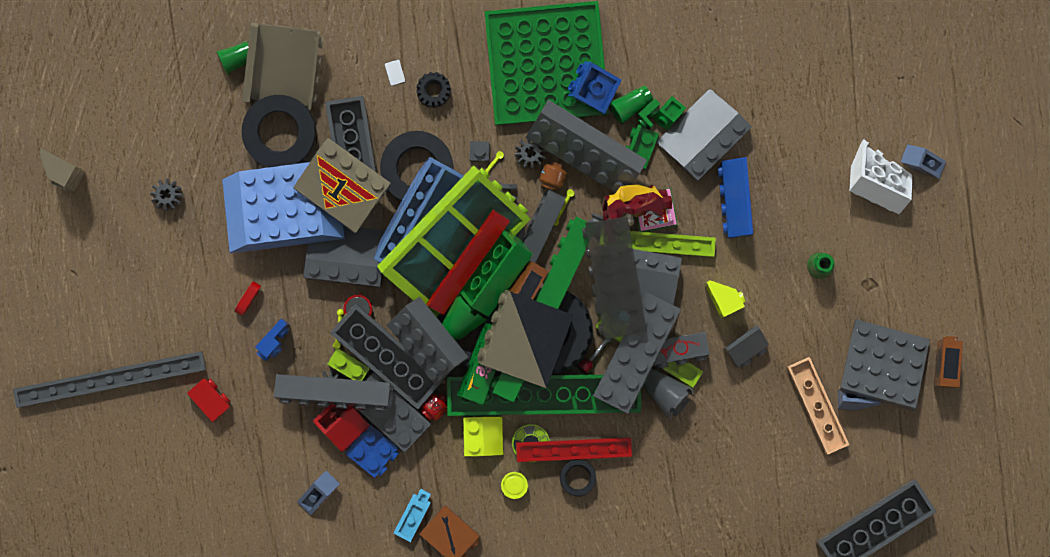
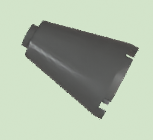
[643,369,694,420]

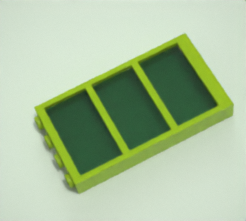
[377,166,531,317]

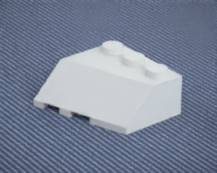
[849,139,912,214]

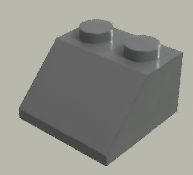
[723,325,769,368]

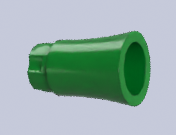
[216,41,249,76]
[609,85,653,125]
[807,252,835,279]

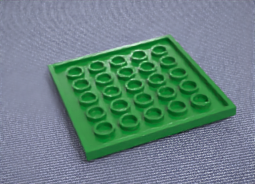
[484,1,609,126]

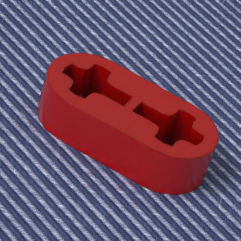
[234,281,262,317]

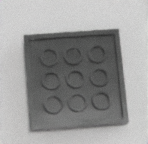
[839,319,930,411]

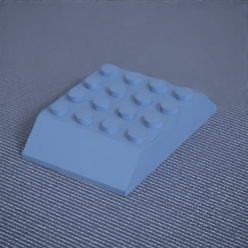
[374,157,496,291]
[222,162,345,254]

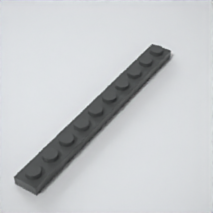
[13,351,206,408]

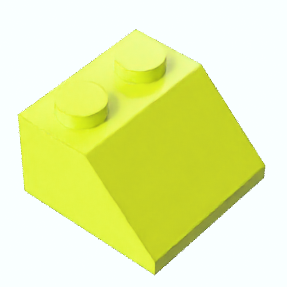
[704,280,746,318]
[463,417,503,456]

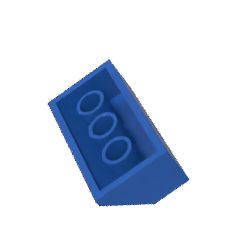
[718,157,753,239]

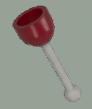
[576,335,613,375]

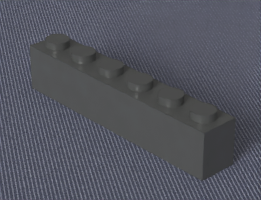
[274,374,394,412]

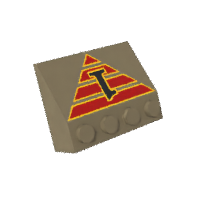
[293,138,391,234]

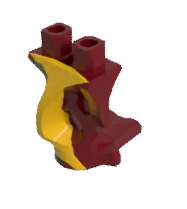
[602,185,672,244]

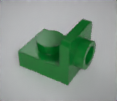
[654,96,686,130]
[637,99,660,129]

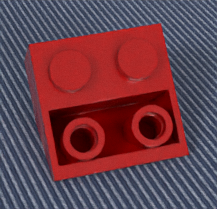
[313,405,370,452]

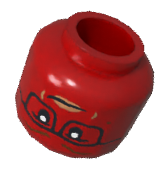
[419,393,447,421]

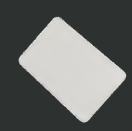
[385,60,405,85]

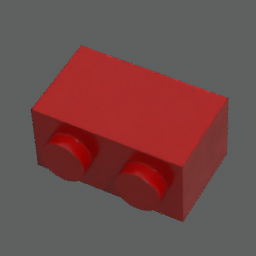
[187,378,232,422]

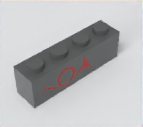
[654,332,710,369]

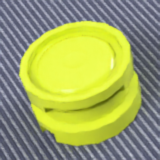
[501,472,528,499]

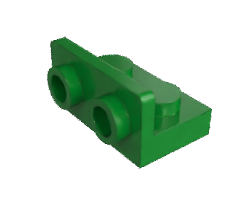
[626,124,659,170]

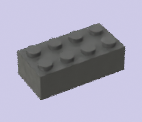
[325,96,377,173]
[387,297,468,385]
[359,372,431,452]

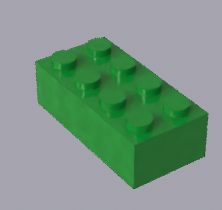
[460,229,533,317]

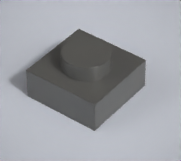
[470,141,489,161]

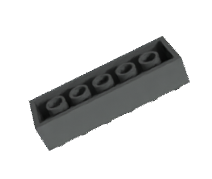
[525,100,647,193]
[593,292,681,415]
[330,303,443,409]
[816,479,936,557]

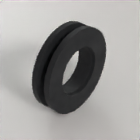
[242,95,316,167]
[380,131,454,201]

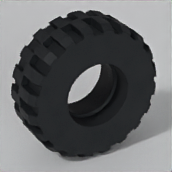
[539,288,593,374]

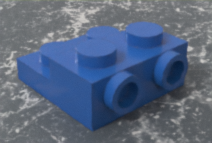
[568,61,622,114]
[255,319,290,361]
[345,424,399,478]

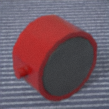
[344,292,372,316]

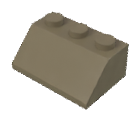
[39,149,85,193]

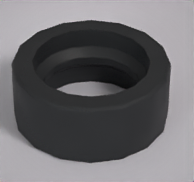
[560,459,596,496]

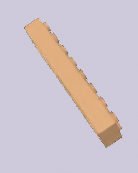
[787,357,849,455]

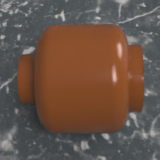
[539,162,567,191]

